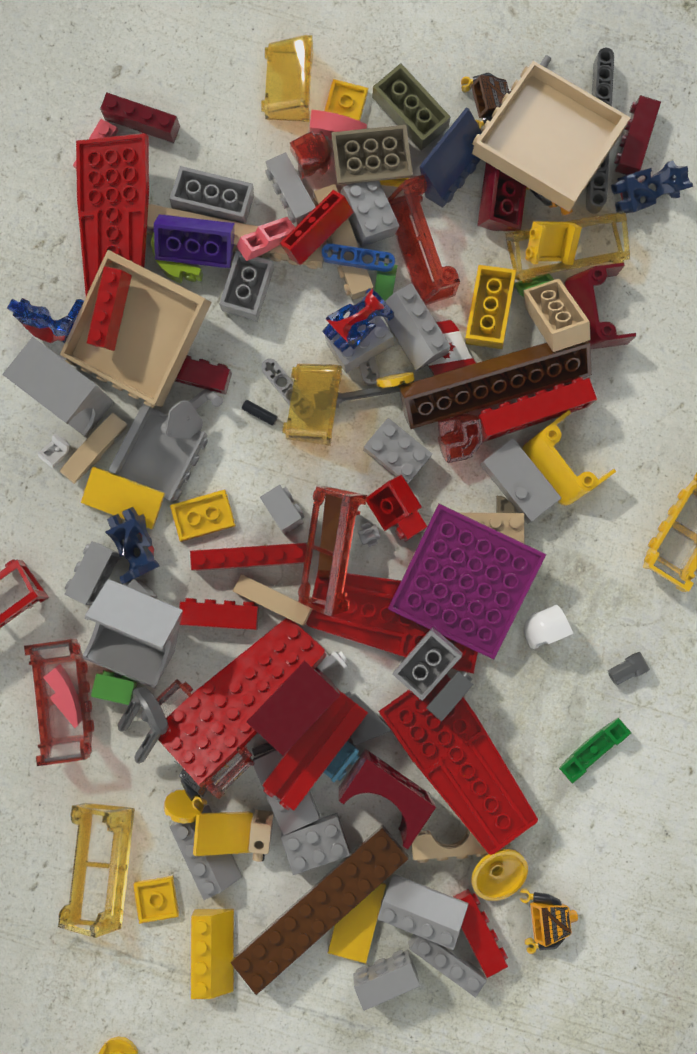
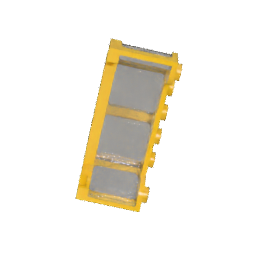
[643,473,697,592]

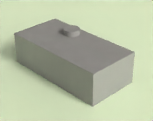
[170,166,254,224]
[480,438,561,524]
[252,749,320,836]

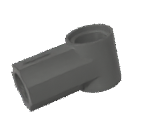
[607,652,650,685]

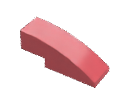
[310,109,367,140]
[236,217,295,261]
[43,664,82,728]

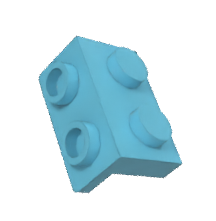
[323,740,359,782]

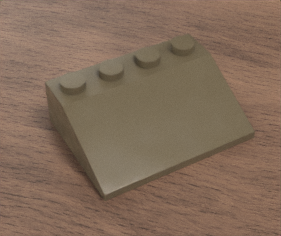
[331,125,413,185]

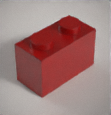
[394,511,427,542]

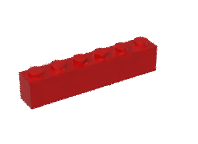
[190,543,309,571]

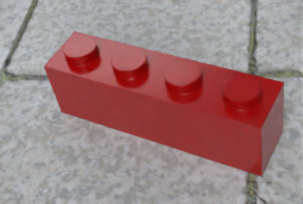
[280,190,354,266]
[86,266,132,351]
[179,598,259,630]
[453,888,508,978]

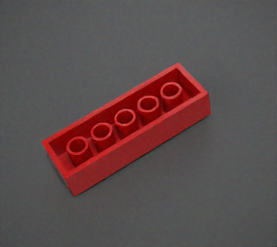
[475,377,597,443]

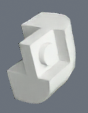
[524,605,574,649]

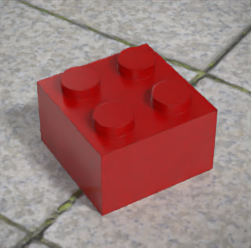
[364,475,422,531]

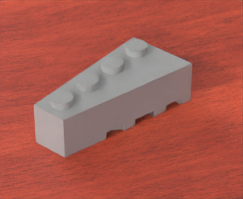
[265,152,315,227]

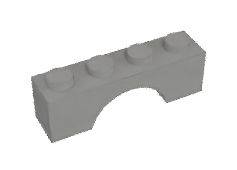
[408,934,487,998]

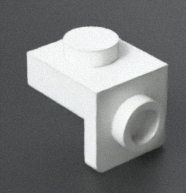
[38,434,69,468]
[317,651,348,672]

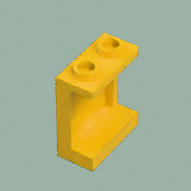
[525,221,582,265]

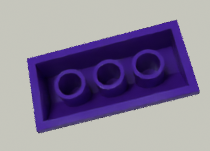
[154,214,235,268]

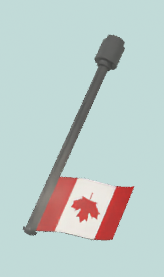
[314,320,476,411]

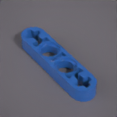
[322,244,395,272]

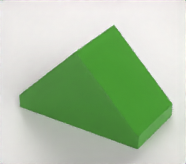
[374,263,398,301]

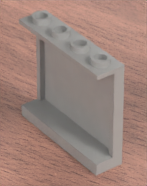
[109,403,208,503]

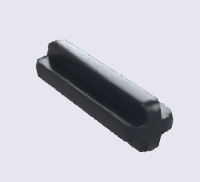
[242,400,278,426]

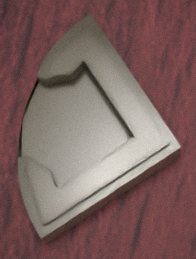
[496,495,516,513]

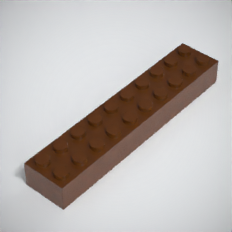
[398,341,592,429]
[230,825,409,995]

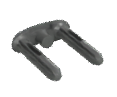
[117,687,168,764]

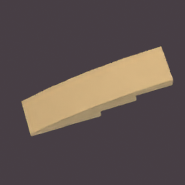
[60,413,128,484]
[233,574,312,626]

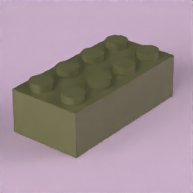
[372,63,451,151]

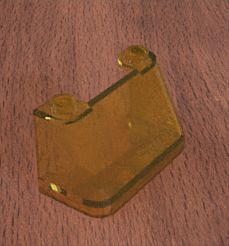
[261,35,314,122]
[282,364,342,446]

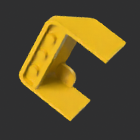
[522,411,616,506]

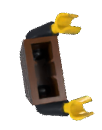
[461,72,511,130]

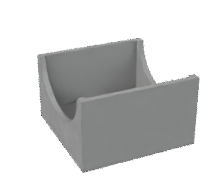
[2,337,114,437]
[82,579,183,689]

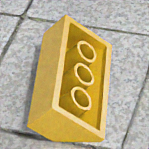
[191,909,234,999]

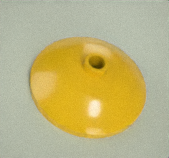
[471,849,528,901]

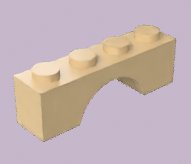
[411,828,487,863]

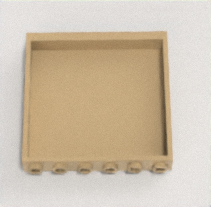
[472,61,630,212]
[60,250,212,408]

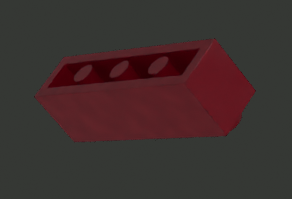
[100,92,180,143]
[614,95,661,175]
[174,355,232,395]

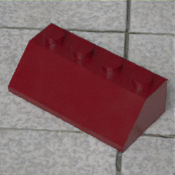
[477,162,527,231]

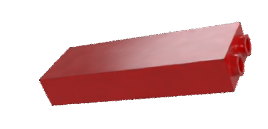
[262,689,368,811]

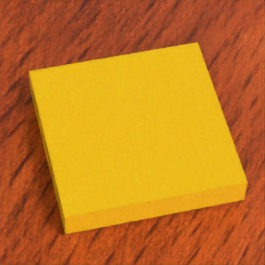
[324,79,369,121]
[133,875,179,924]

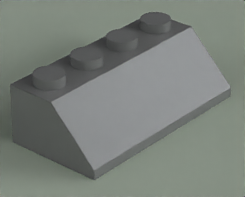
[379,283,450,371]
[170,805,242,900]
[378,874,469,950]

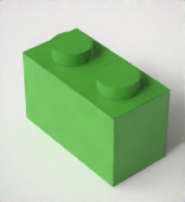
[91,670,138,705]

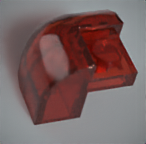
[290,131,331,178]
[437,414,483,463]

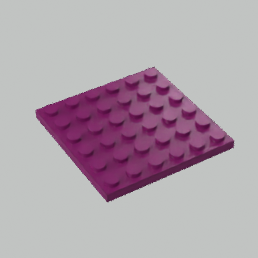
[388,503,546,660]

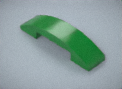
[559,718,631,784]

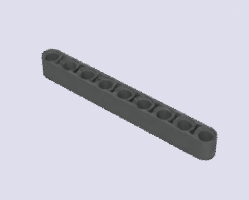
[586,47,614,214]

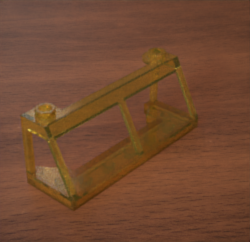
[505,212,630,283]
[58,803,135,938]

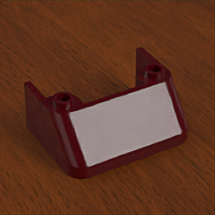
[563,262,636,349]

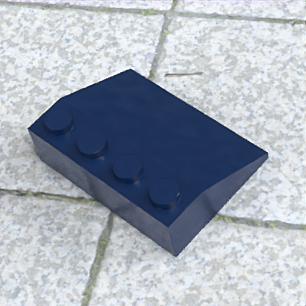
[419,107,482,208]

